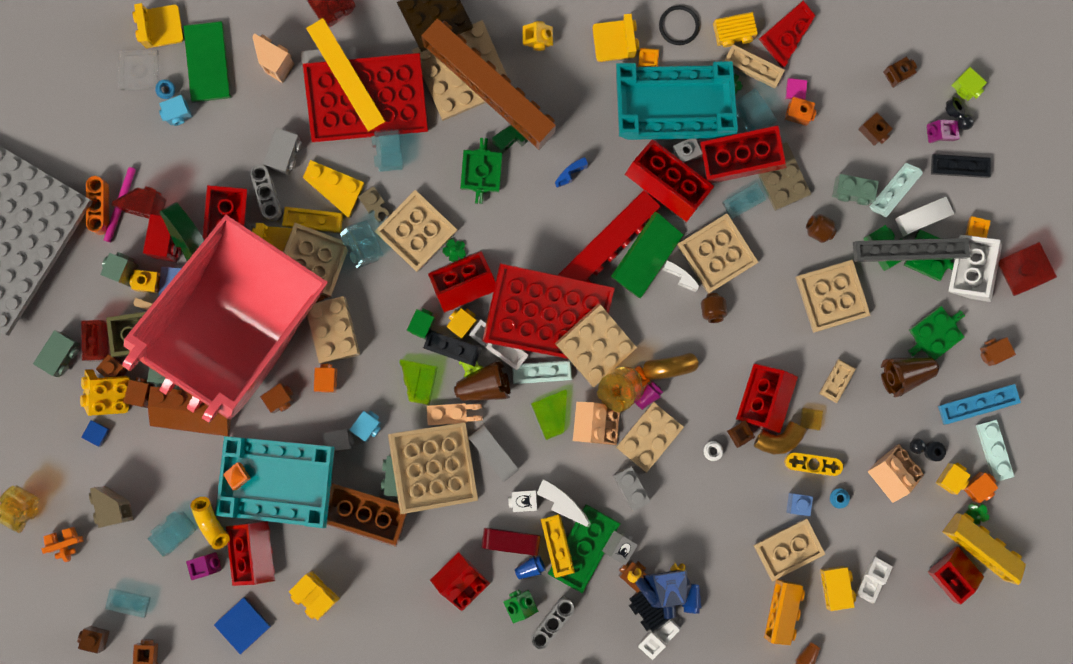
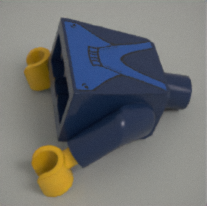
[627,563,691,619]

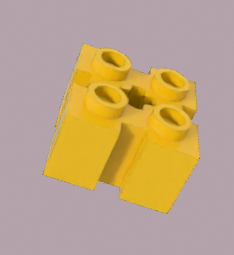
[289,571,340,620]

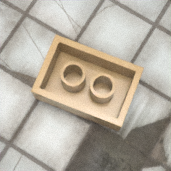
[307,296,360,364]

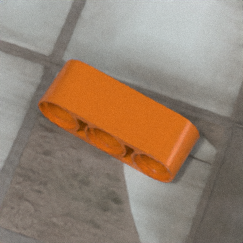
[86,176,109,235]

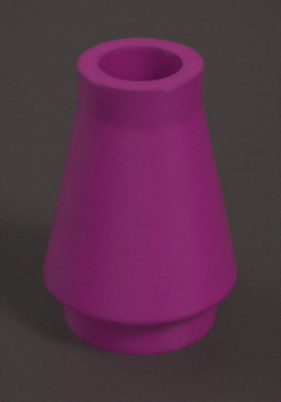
[635,381,663,410]

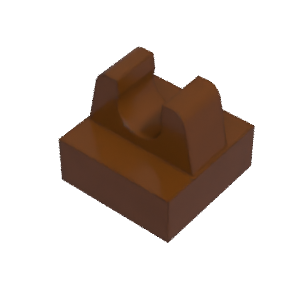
[727,421,755,448]

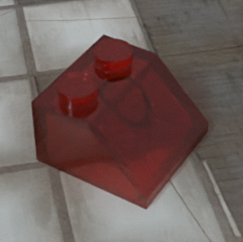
[307,0,356,27]
[111,186,167,219]
[998,242,1057,296]

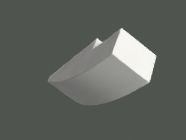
[895,197,954,237]
[468,319,528,371]
[537,480,591,527]

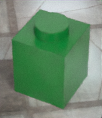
[406,308,436,340]

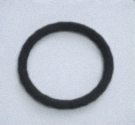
[659,5,699,45]

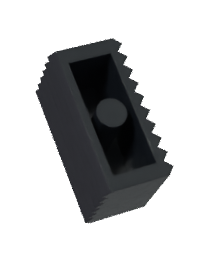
[629,591,673,634]

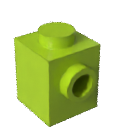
[951,67,987,101]

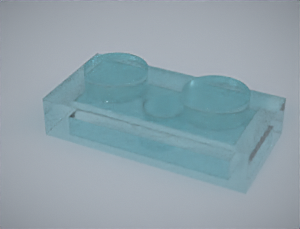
[722,183,767,219]
[105,588,151,618]

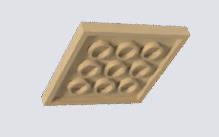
[412,20,507,121]
[388,422,478,514]

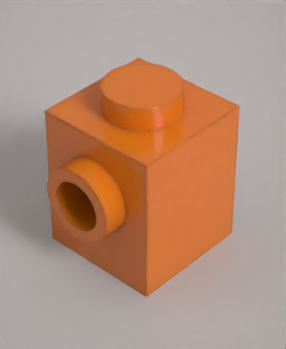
[784,97,817,126]
[314,364,337,393]
[964,472,998,503]

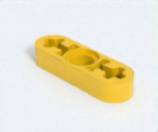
[784,453,843,476]

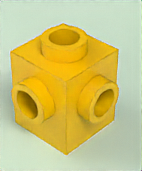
[523,21,553,51]

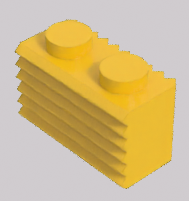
[713,12,758,48]

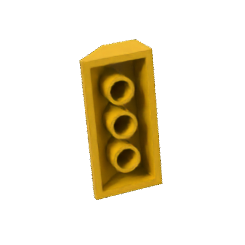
[942,513,1026,585]

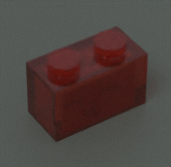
[81,320,109,362]

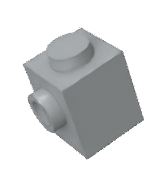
[671,139,702,164]

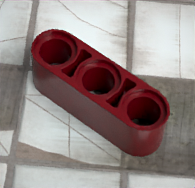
[481,528,541,556]

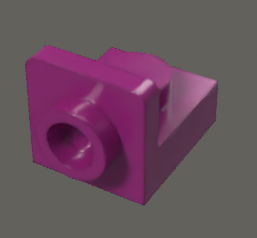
[927,120,960,143]
[186,552,222,580]

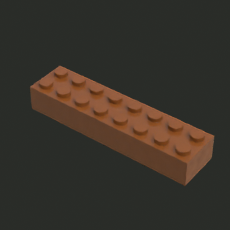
[421,18,556,150]

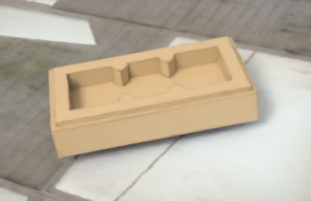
[819,359,856,403]

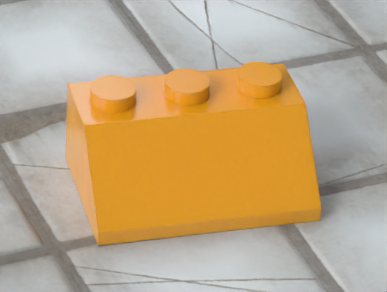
[764,579,805,646]

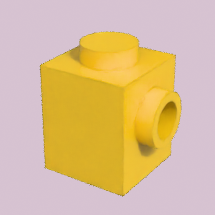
[129,270,160,294]
[446,308,477,340]
[935,463,970,495]

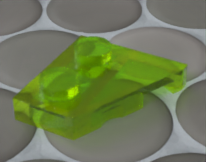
[399,359,438,406]
[531,389,567,440]

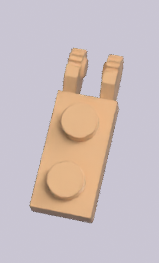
[427,403,483,426]

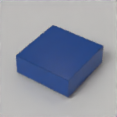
[81,420,110,447]

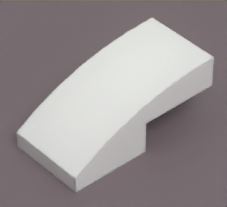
[662,261,699,292]
[855,557,893,603]
[638,620,680,660]

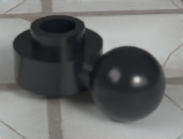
[945,97,974,130]
[910,438,946,462]

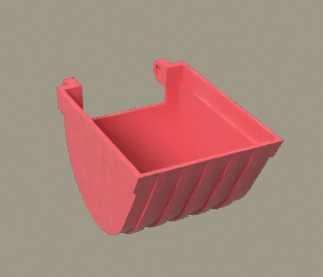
[122,215,328,423]

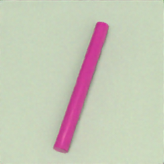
[103,167,136,243]

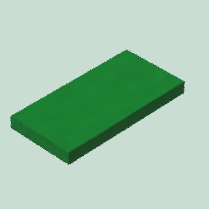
[183,21,231,103]
[611,212,683,299]
[547,504,621,593]

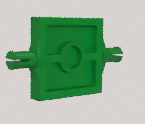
[460,138,502,204]
[899,229,954,281]
[908,306,965,360]

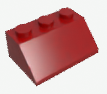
[202,185,247,240]
[428,251,496,313]
[736,364,798,433]
[226,521,275,586]

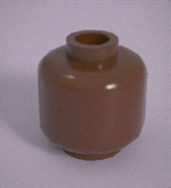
[806,214,836,243]
[701,293,728,323]

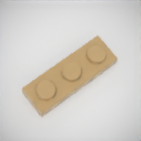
[725,44,785,89]

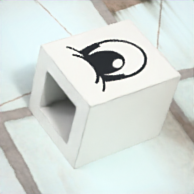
[508,490,537,512]

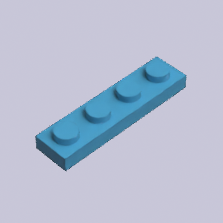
[938,384,1021,425]

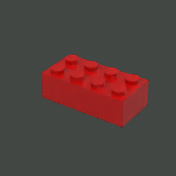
[700,125,787,184]
[624,139,714,222]

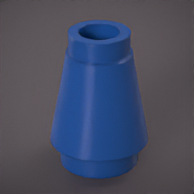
[515,556,546,580]
[682,584,702,614]

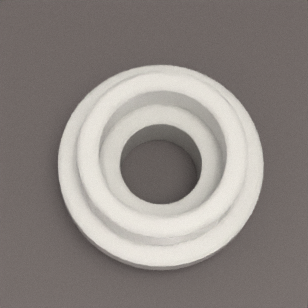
[703,441,723,461]

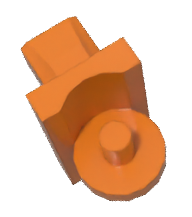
[41,527,84,562]

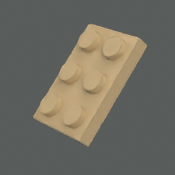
[616,402,684,473]
[753,518,825,582]

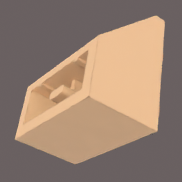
[252,33,294,83]
[573,401,620,445]
[868,444,924,503]

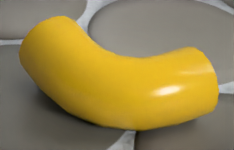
[190,497,230,550]

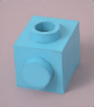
[159,95,192,126]
[350,410,381,442]

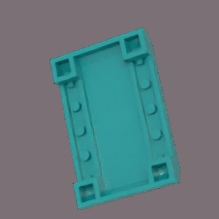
[616,61,738,140]
[215,436,335,528]

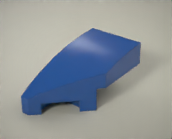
[555,157,588,188]

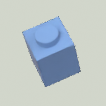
[786,493,813,516]

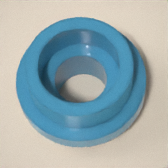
[155,80,175,99]
[829,489,850,509]

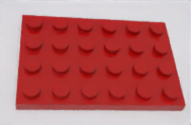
[303,53,428,142]
[482,263,615,359]

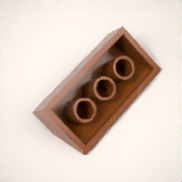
[148,386,231,436]
[327,483,407,547]

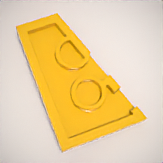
[303,160,365,219]

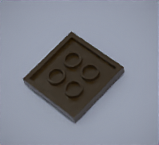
[397,0,473,52]

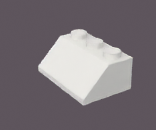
[949,235,1002,302]

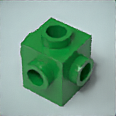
[503,589,539,623]

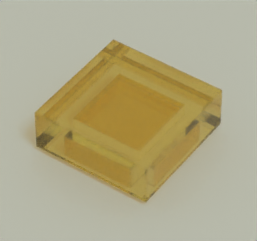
[800,408,823,430]

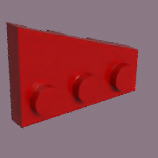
[759,0,816,69]

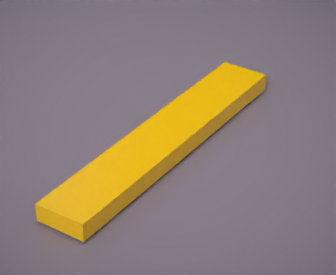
[306,18,385,132]

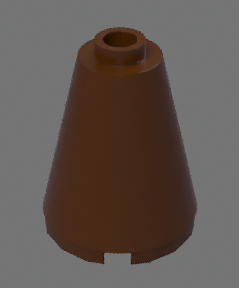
[881,358,939,397]
[454,360,511,401]

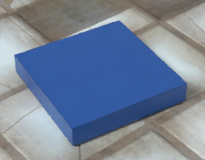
[214,597,271,654]

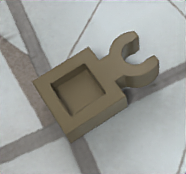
[358,186,390,223]

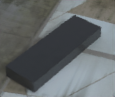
[931,154,991,178]
[423,330,482,367]

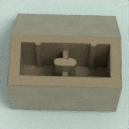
[89,486,134,528]

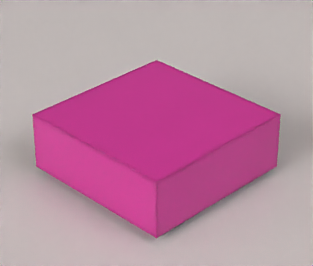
[785,78,807,100]

